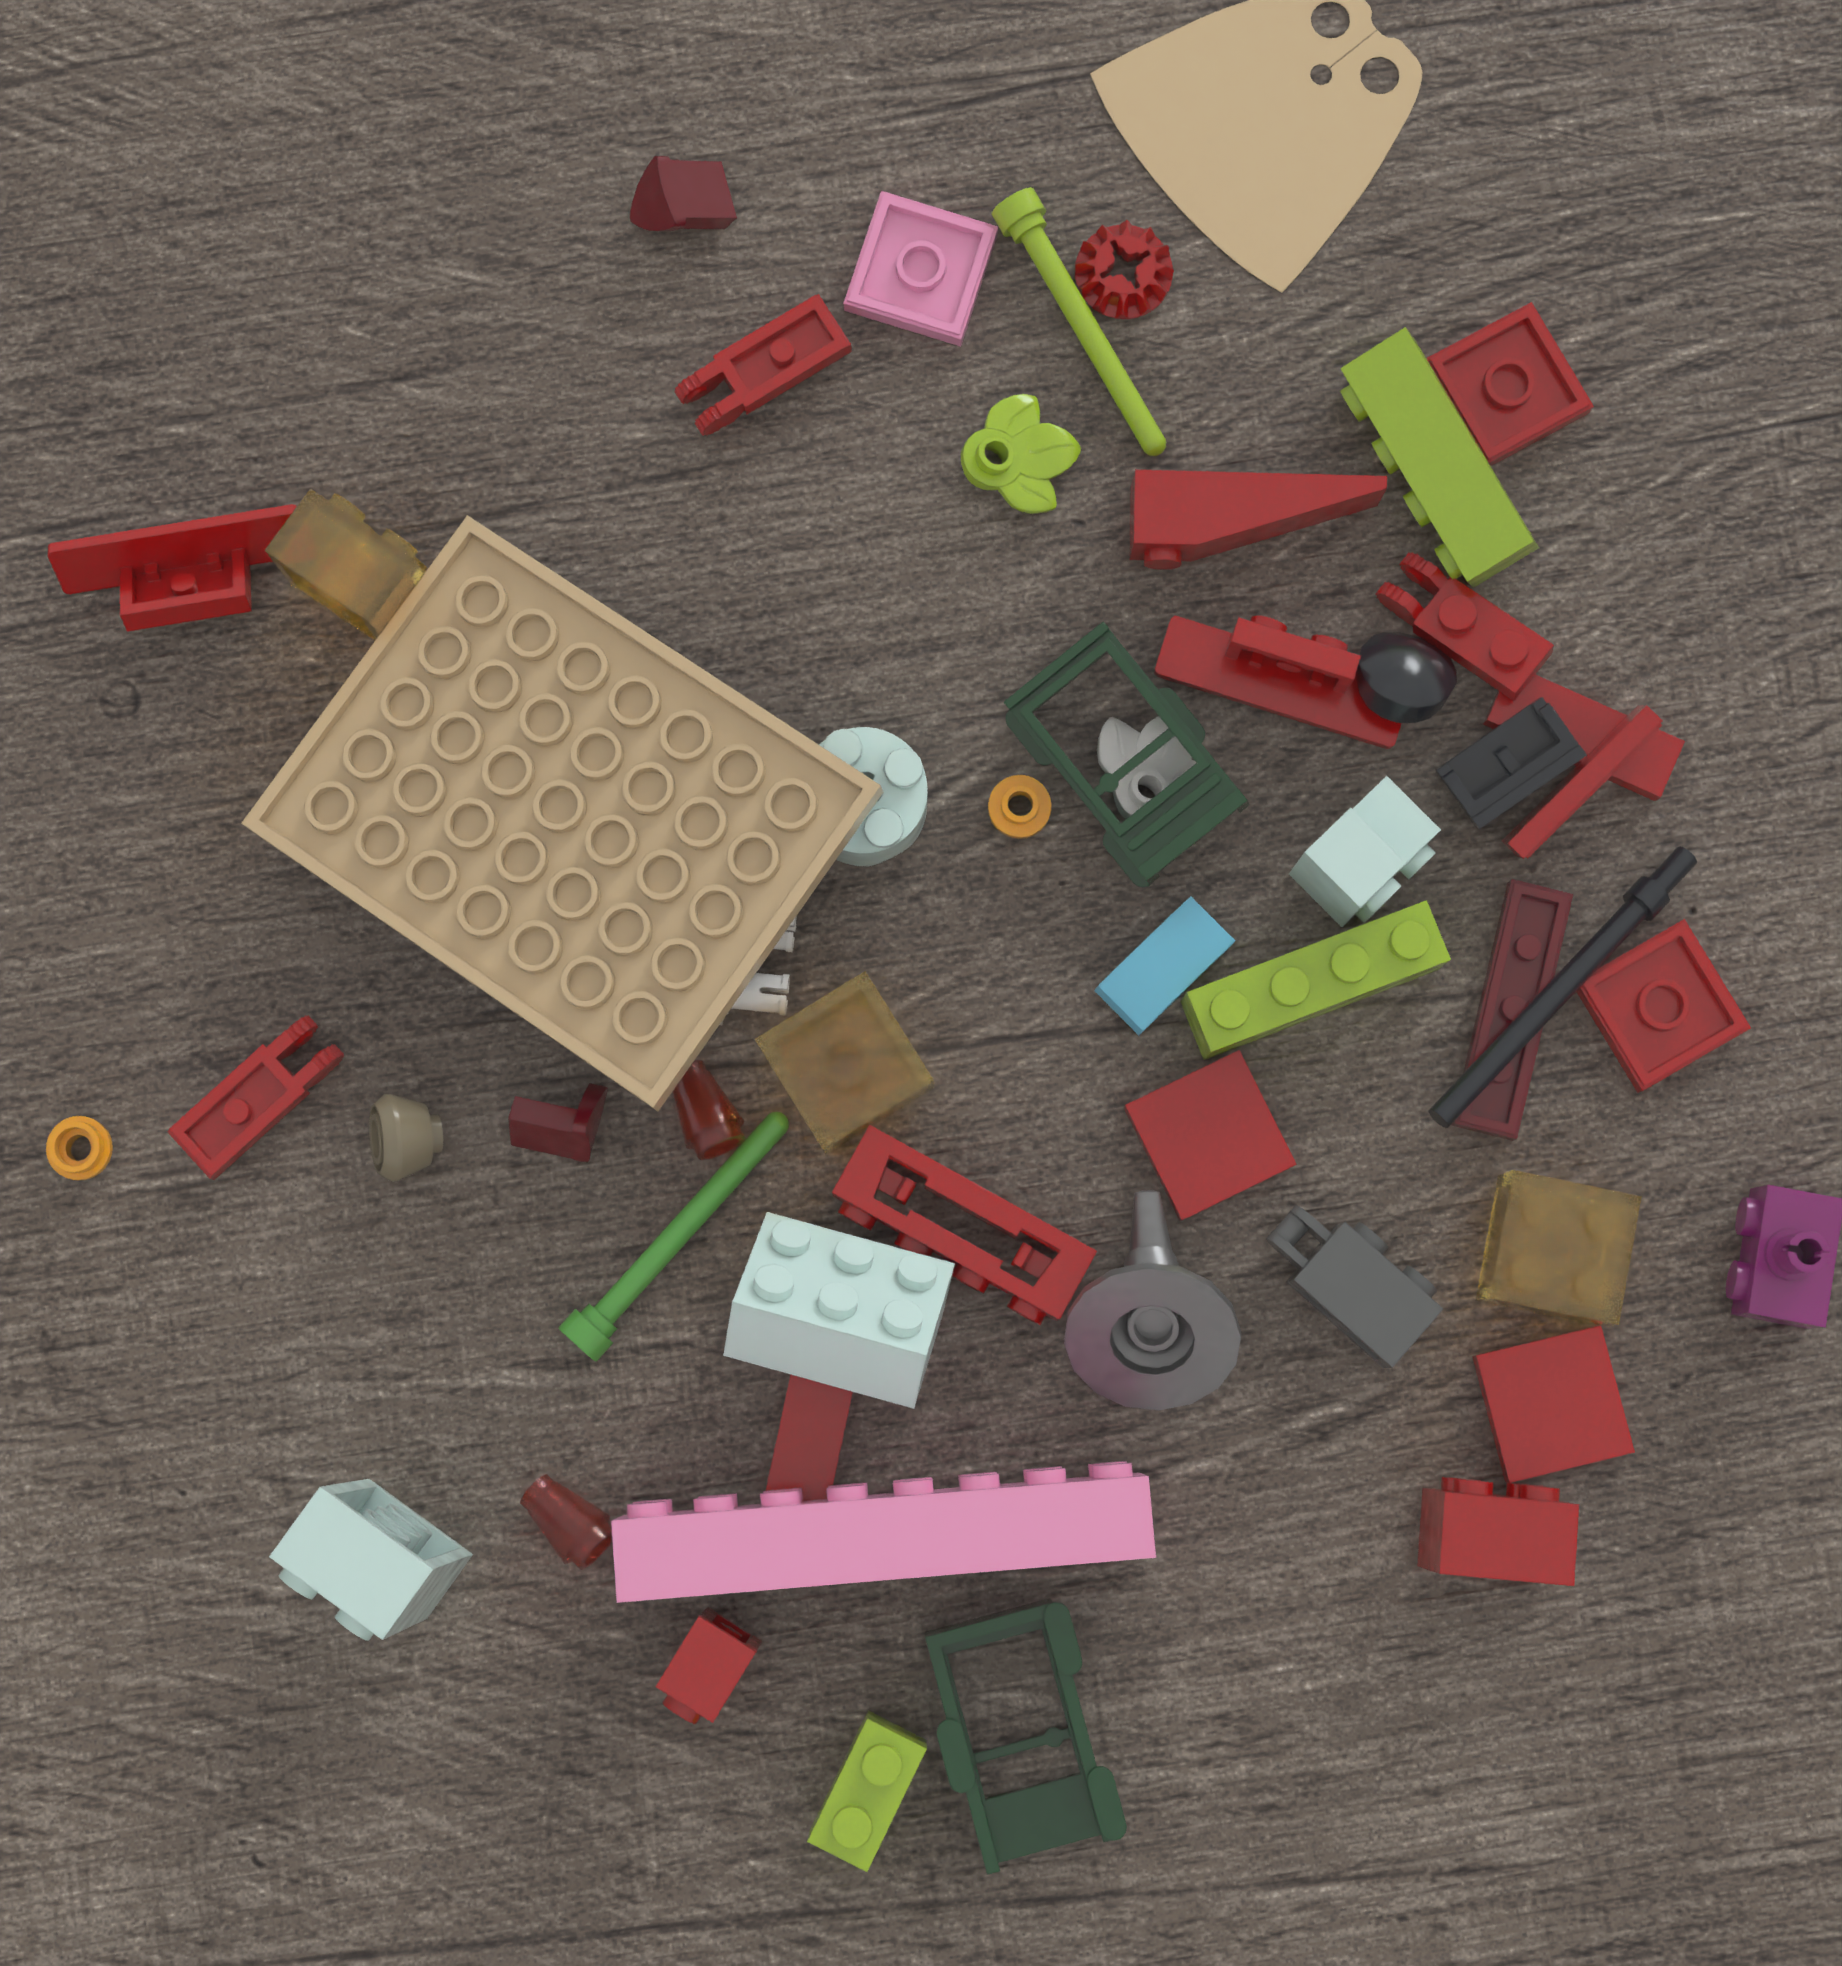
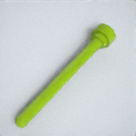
[991,187,1166,456]

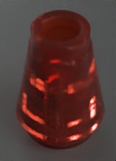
[673,1060,745,1160]
[520,1474,613,1570]

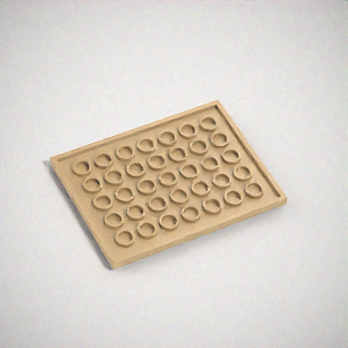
[241,515,883,1112]

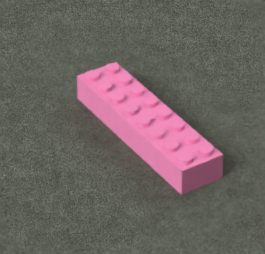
[611,1461,1156,1603]

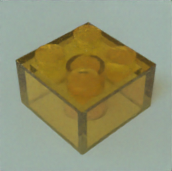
[265,488,428,642]
[755,971,934,1155]
[1475,1170,1642,1327]

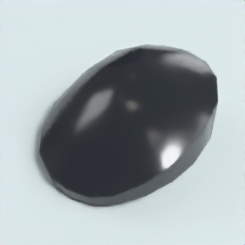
[1356,632,1457,723]

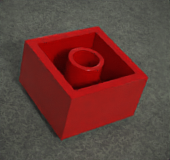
[1417,1477,1579,1586]

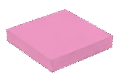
[843,191,998,347]

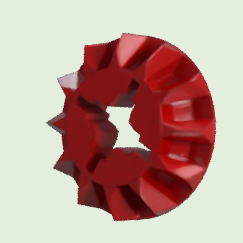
[1075,220,1174,319]

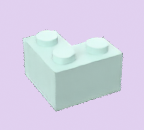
[1289,776,1441,927]

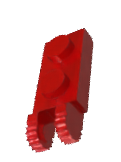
[674,294,852,436]
[1375,552,1554,701]
[167,1015,344,1180]

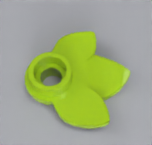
[961,394,1081,514]

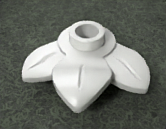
[1097,716,1196,819]

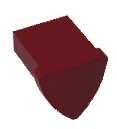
[630,156,737,231]
[508,1083,608,1163]

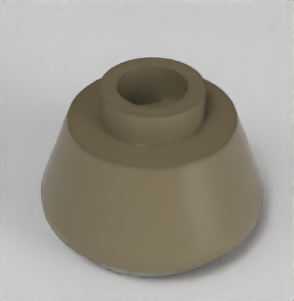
[369,1094,443,1182]

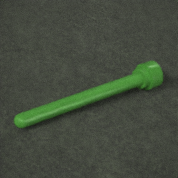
[558,1112,789,1362]

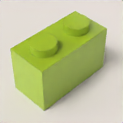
[807,1710,927,1872]

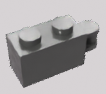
[1266,1205,1443,1368]

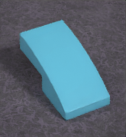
[1094,896,1235,1036]

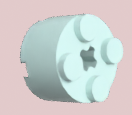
[819,727,927,866]

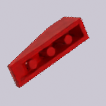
[1129,469,1387,570]

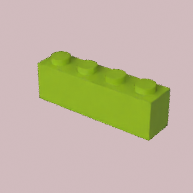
[1340,327,1539,587]
[1180,900,1451,1060]

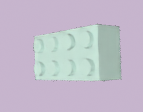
[269,1479,473,1641]

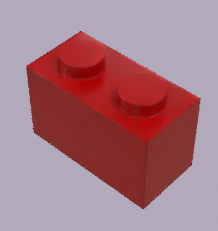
[656,1607,762,1724]

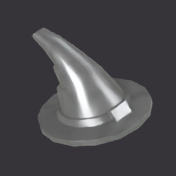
[1064,1190,1241,1411]

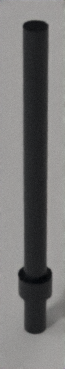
[1428,846,1697,1128]

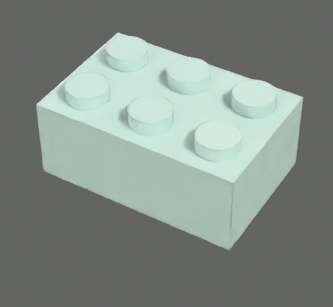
[723,1212,955,1409]

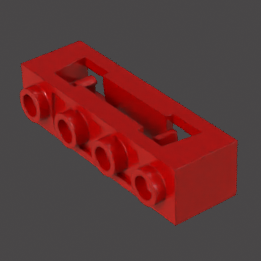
[832,1125,1097,1326]

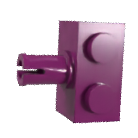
[1726,1185,1842,1329]

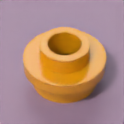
[988,775,1051,839]
[46,1116,113,1180]

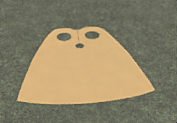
[1090,0,1422,293]

